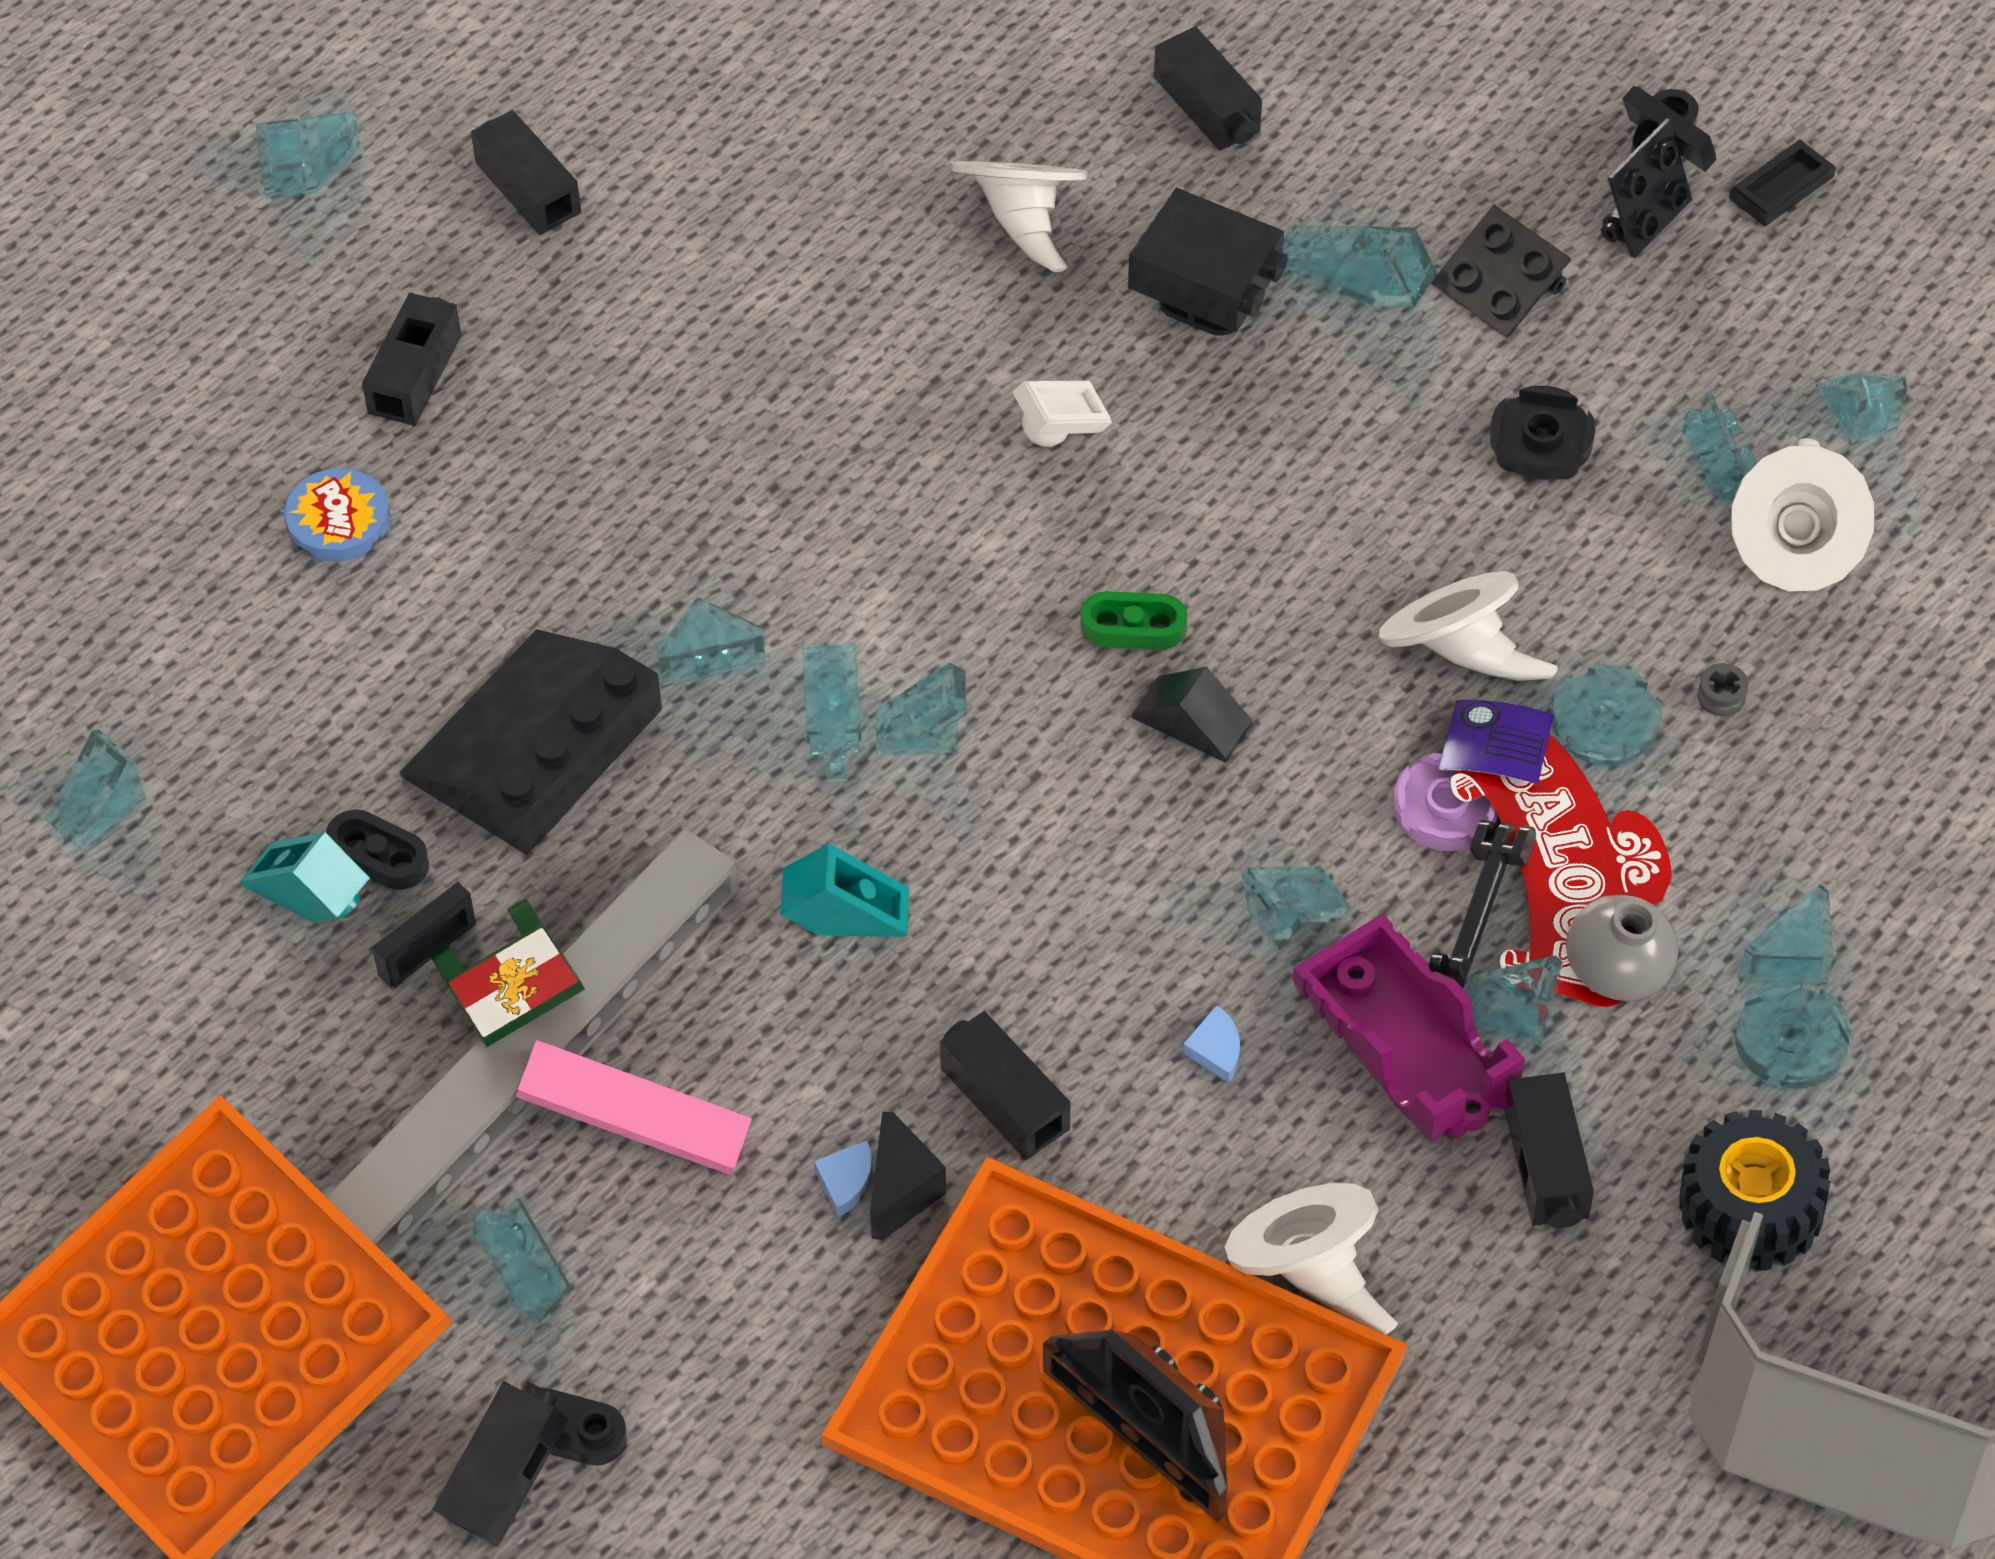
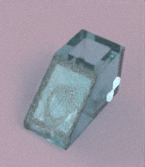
[256,111,361,199]

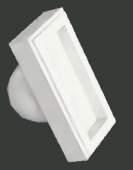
[1012,380,1112,447]

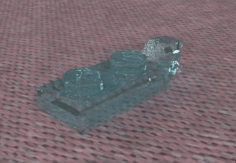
[802,644,862,782]

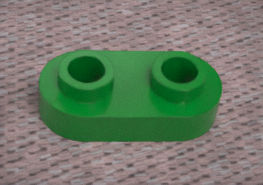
[1080,591,1187,649]

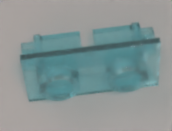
[1683,391,1757,501]
[473,1198,572,1326]

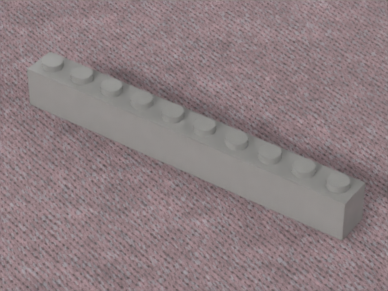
[322,828,739,1257]

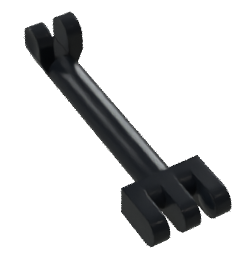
[1429,820,1536,989]

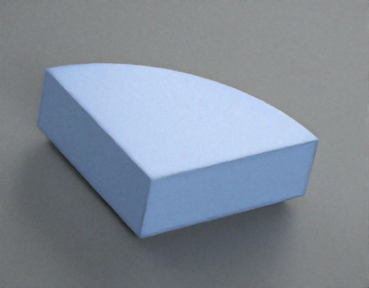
[1183,1005,1240,1083]
[814,1140,872,1217]

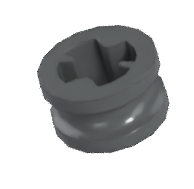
[1697,663,1749,716]

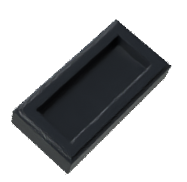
[1622,85,1717,172]
[1729,139,1836,226]
[372,882,476,987]

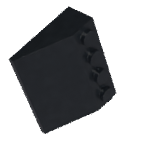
[400,629,662,855]

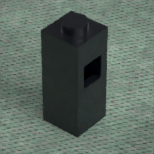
[1154,26,1262,151]
[471,109,581,235]
[362,292,462,426]
[940,1010,1071,1160]
[1504,1072,1594,1228]
[432,1381,569,1547]

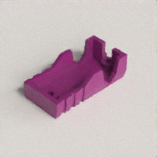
[1293,913,1525,1143]

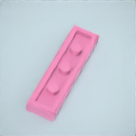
[515,1040,752,1175]

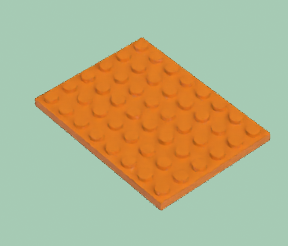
[821,1156,1407,1559]

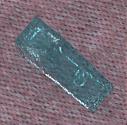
[1283,225,1438,307]

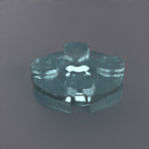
[1552,665,1662,767]
[1735,980,1851,1090]

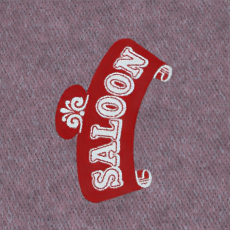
[1451,735,1672,1008]

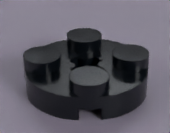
[1490,386,1595,480]

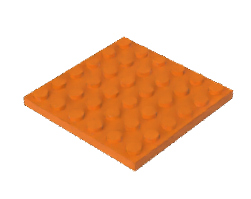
[0,1095,453,1559]

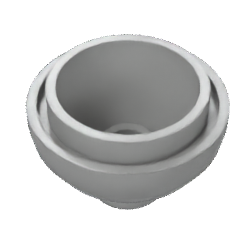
[1566,895,1678,1001]

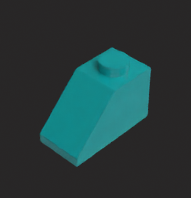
[240,832,370,922]
[780,843,909,937]

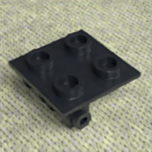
[1601,119,1692,258]
[1431,205,1572,337]

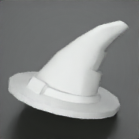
[950,161,1088,272]
[1731,438,1874,591]
[1379,571,1558,681]
[1225,1183,1398,1335]

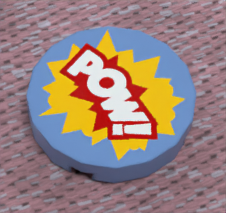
[284,468,391,561]

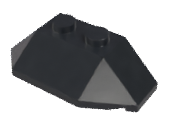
[1043,1330,1227,1522]

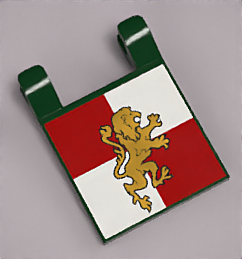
[429,899,585,1048]

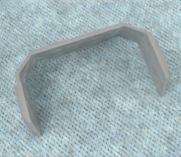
[1688,1212,1995,1550]

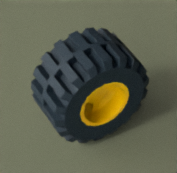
[1679,1110,1831,1271]

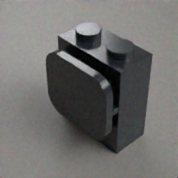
[1128,187,1288,336]

